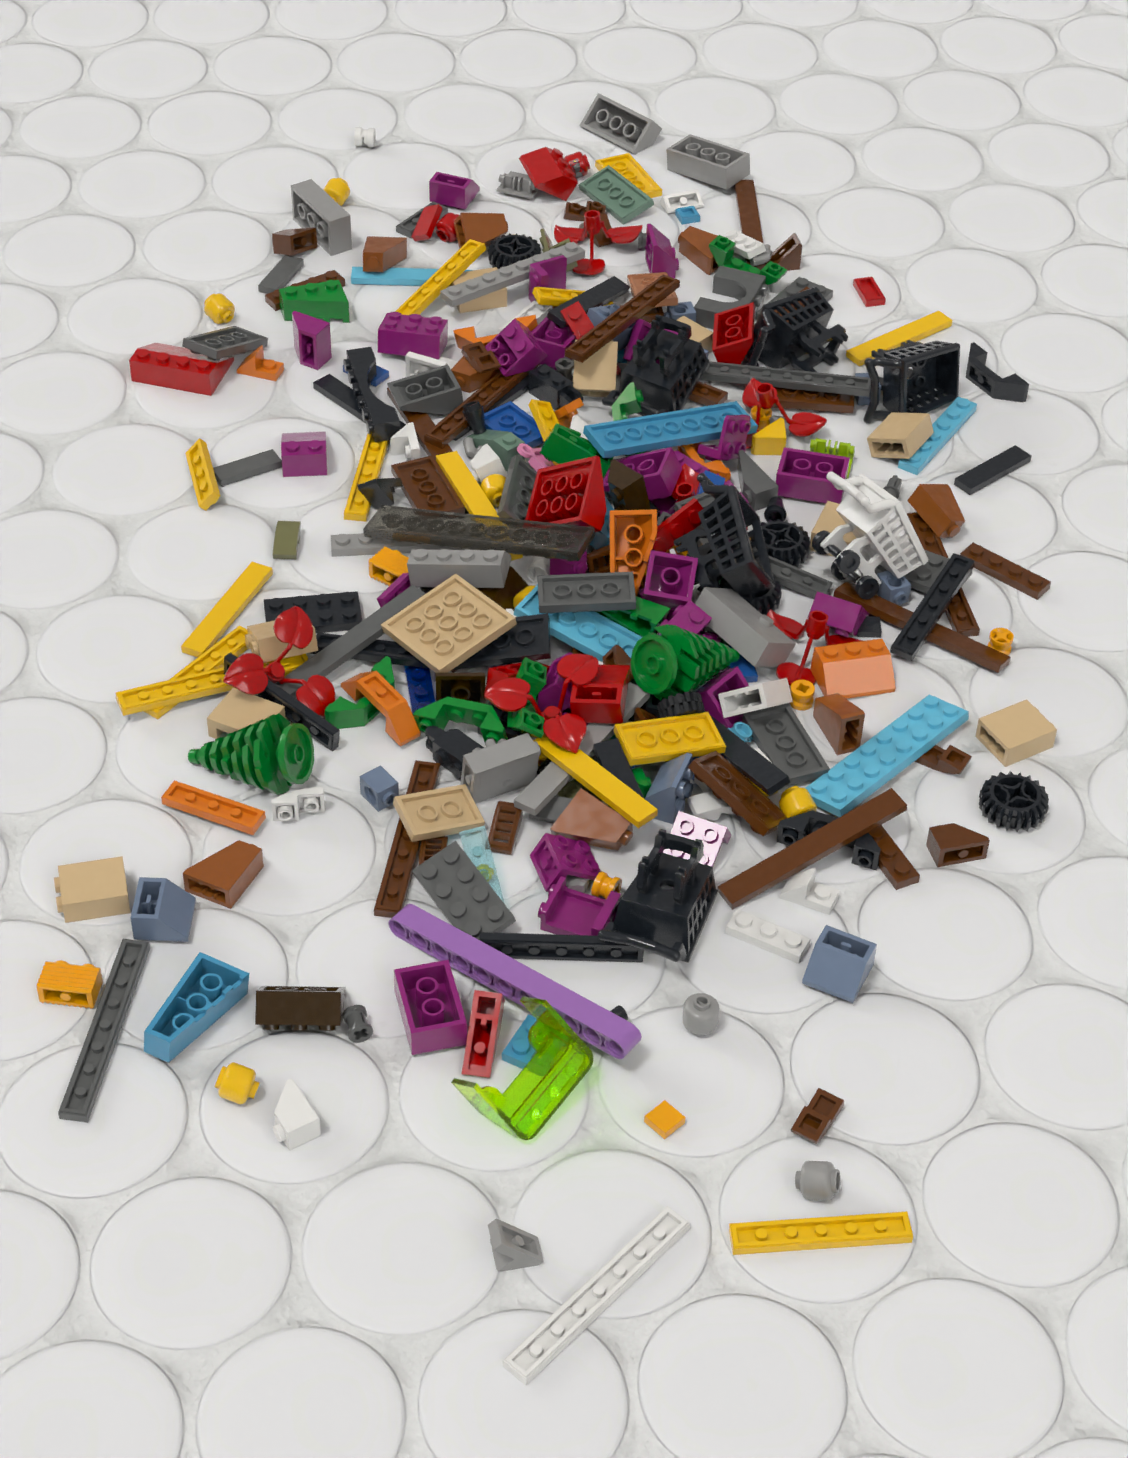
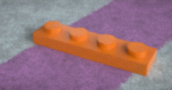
[161,780,266,835]

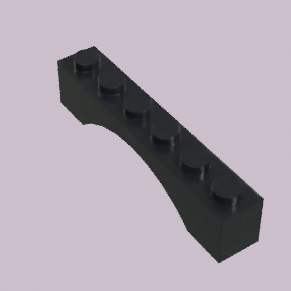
[343,347,400,442]

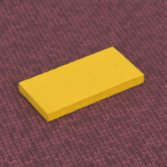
[595,153,662,198]
[613,712,726,766]

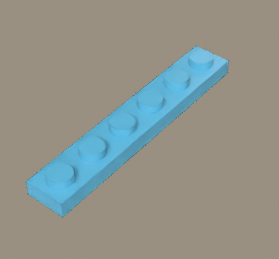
[898,397,977,475]

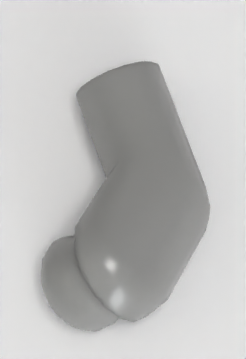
[749,244,772,266]
[463,437,482,458]

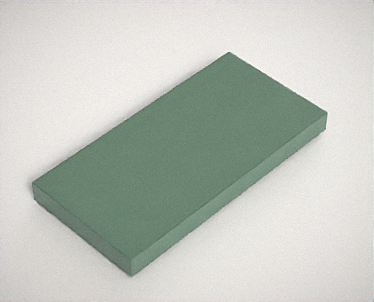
[578,165,654,225]

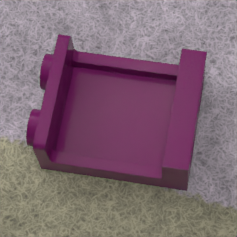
[538,876,621,936]

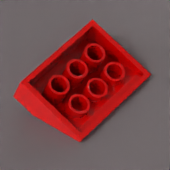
[129,343,234,396]
[522,455,607,543]

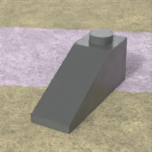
[737,450,778,511]

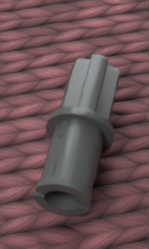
[883,475,902,499]

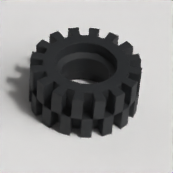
[657,691,705,718]

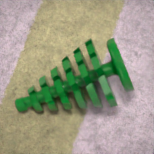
[631,624,740,700]
[188,713,314,795]

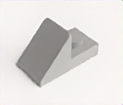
[488,1218,544,1271]

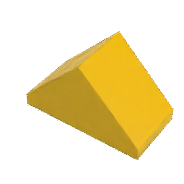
[751,418,786,455]

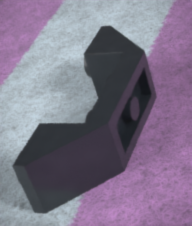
[966,342,1029,403]
[776,810,881,871]

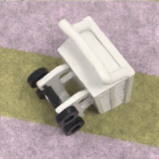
[812,472,929,600]

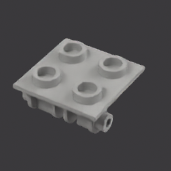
[496,171,539,199]

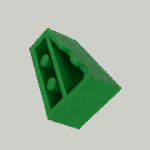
[279,280,350,323]
[540,423,614,477]
[595,596,671,637]

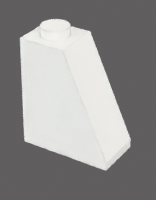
[718,678,793,718]

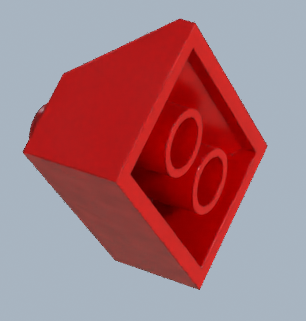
[519,147,578,201]
[712,302,755,364]

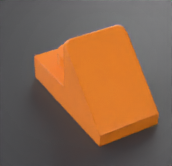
[237,346,284,381]
[554,398,584,428]

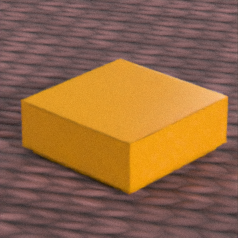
[644,1100,686,1139]

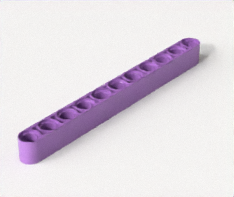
[388,904,642,1059]

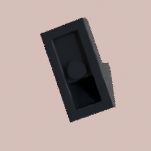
[357,478,403,510]

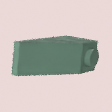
[467,429,525,472]

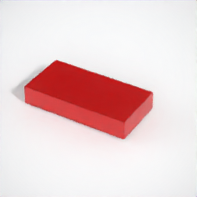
[411,204,443,241]
[853,277,886,307]

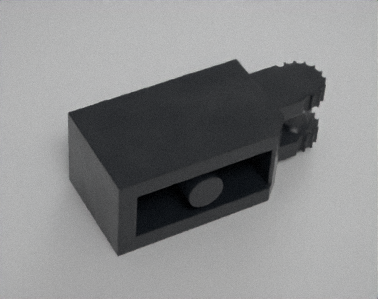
[529,364,584,410]
[425,725,484,779]

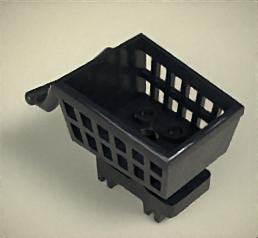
[746,287,848,372]
[602,315,709,416]
[863,340,960,423]
[673,473,775,596]
[598,829,718,963]

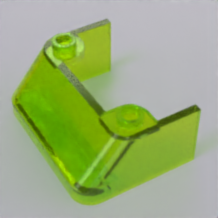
[451,996,593,1140]

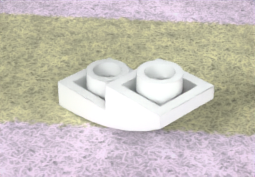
[271,787,325,821]
[687,791,734,820]

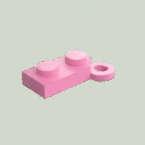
[517,443,554,472]

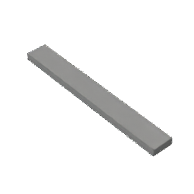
[514,682,650,816]

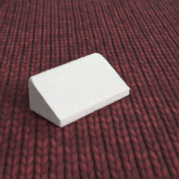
[660,189,704,214]

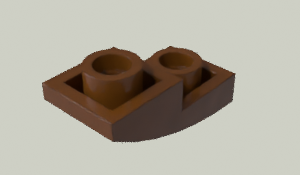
[563,200,606,221]

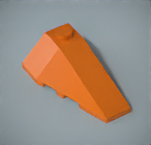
[610,509,657,596]

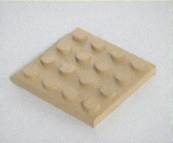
[381,574,517,673]

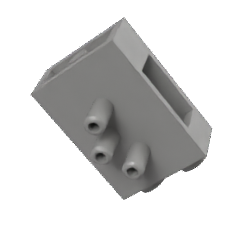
[461,733,541,804]

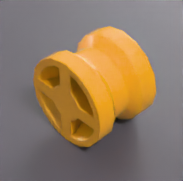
[750,405,772,430]
[988,628,1014,655]
[789,680,815,711]
[591,871,622,900]

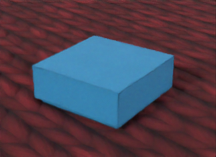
[675,206,700,225]

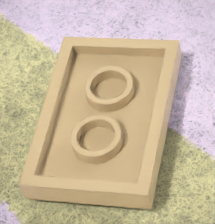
[393,784,485,842]

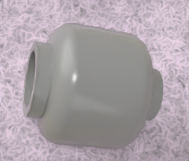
[683,993,719,1035]
[795,1161,841,1200]

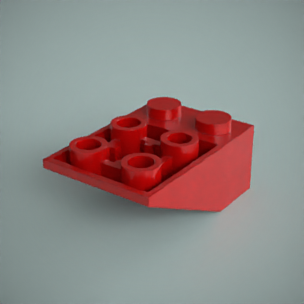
[570,664,631,724]

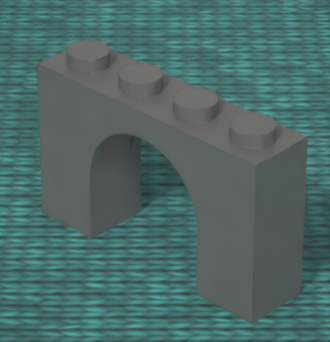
[694,266,768,330]

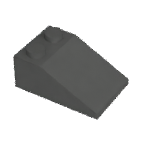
[387,364,463,415]

